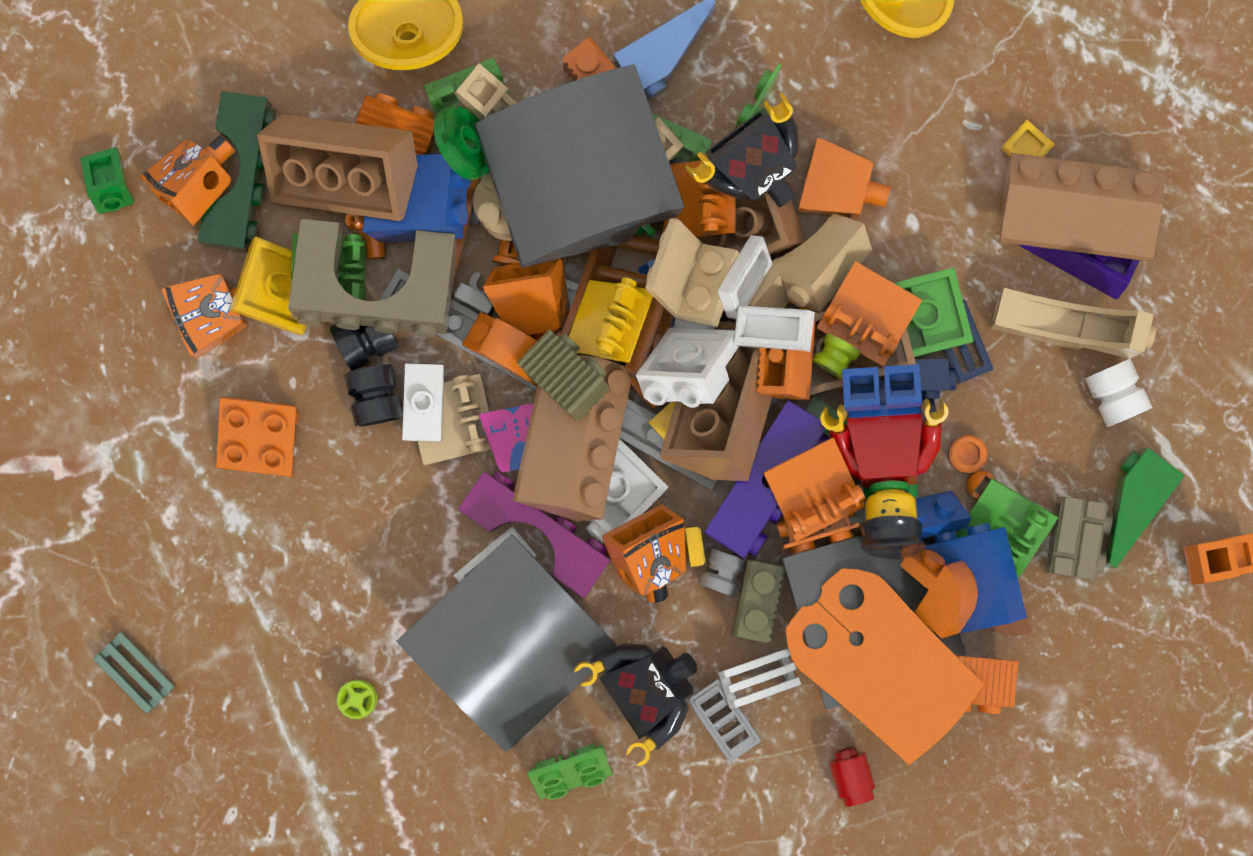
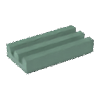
[93,632,176,714]

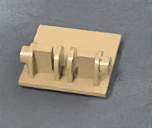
[418,374,491,466]

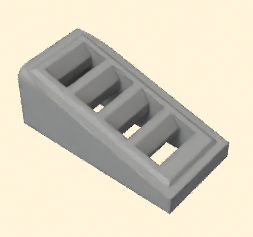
[687,677,761,762]

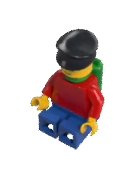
[820,364,948,560]

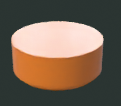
[948,435,988,474]

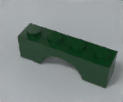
[198,91,276,253]

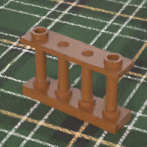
[557,234,674,382]

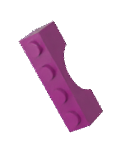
[457,471,611,598]

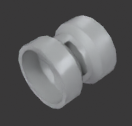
[699,548,747,597]

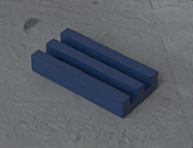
[943,299,994,385]

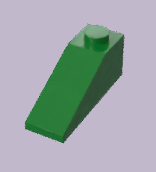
[1105,448,1185,568]

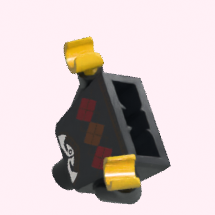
[685,93,799,207]
[574,643,697,766]

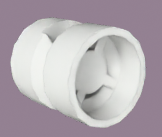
[1085,359,1153,427]

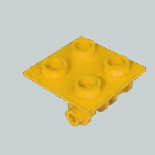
[569,277,653,363]

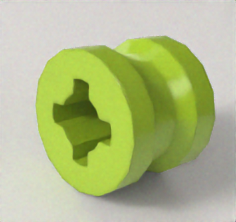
[812,333,861,379]
[337,680,378,719]

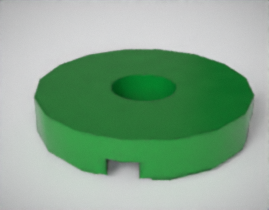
[433,105,489,181]

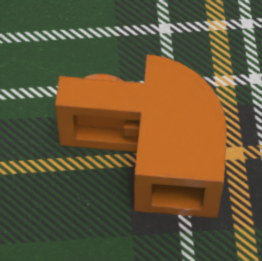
[462,312,537,387]
[1183,533,1253,585]
[900,549,978,639]

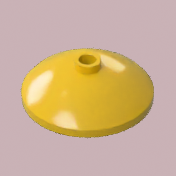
[348,0,463,70]
[860,0,954,38]

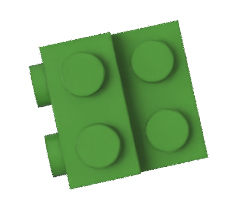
[894,268,974,358]

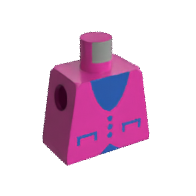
[479,403,534,472]

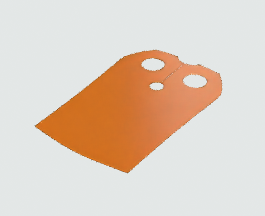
[786,568,985,765]

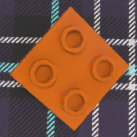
[664,154,736,237]
[816,261,922,367]
[216,396,300,477]
[763,437,865,542]
[776,512,860,555]

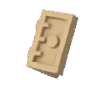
[646,218,740,327]

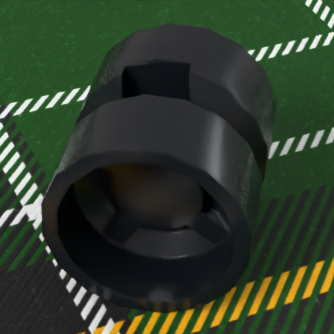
[329,324,400,371]
[344,364,403,427]

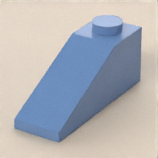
[613,0,716,100]

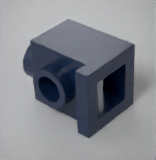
[915,359,956,400]

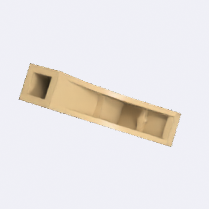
[721,213,872,322]
[990,288,1157,359]

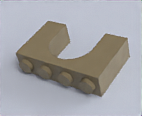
[288,219,458,338]

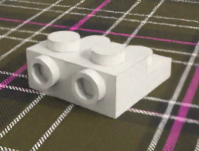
[636,328,739,408]
[586,439,669,544]

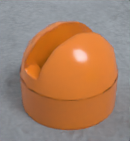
[965,470,996,501]

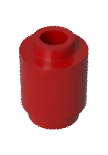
[828,747,876,807]

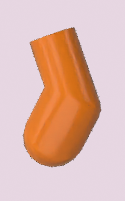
[345,214,386,260]

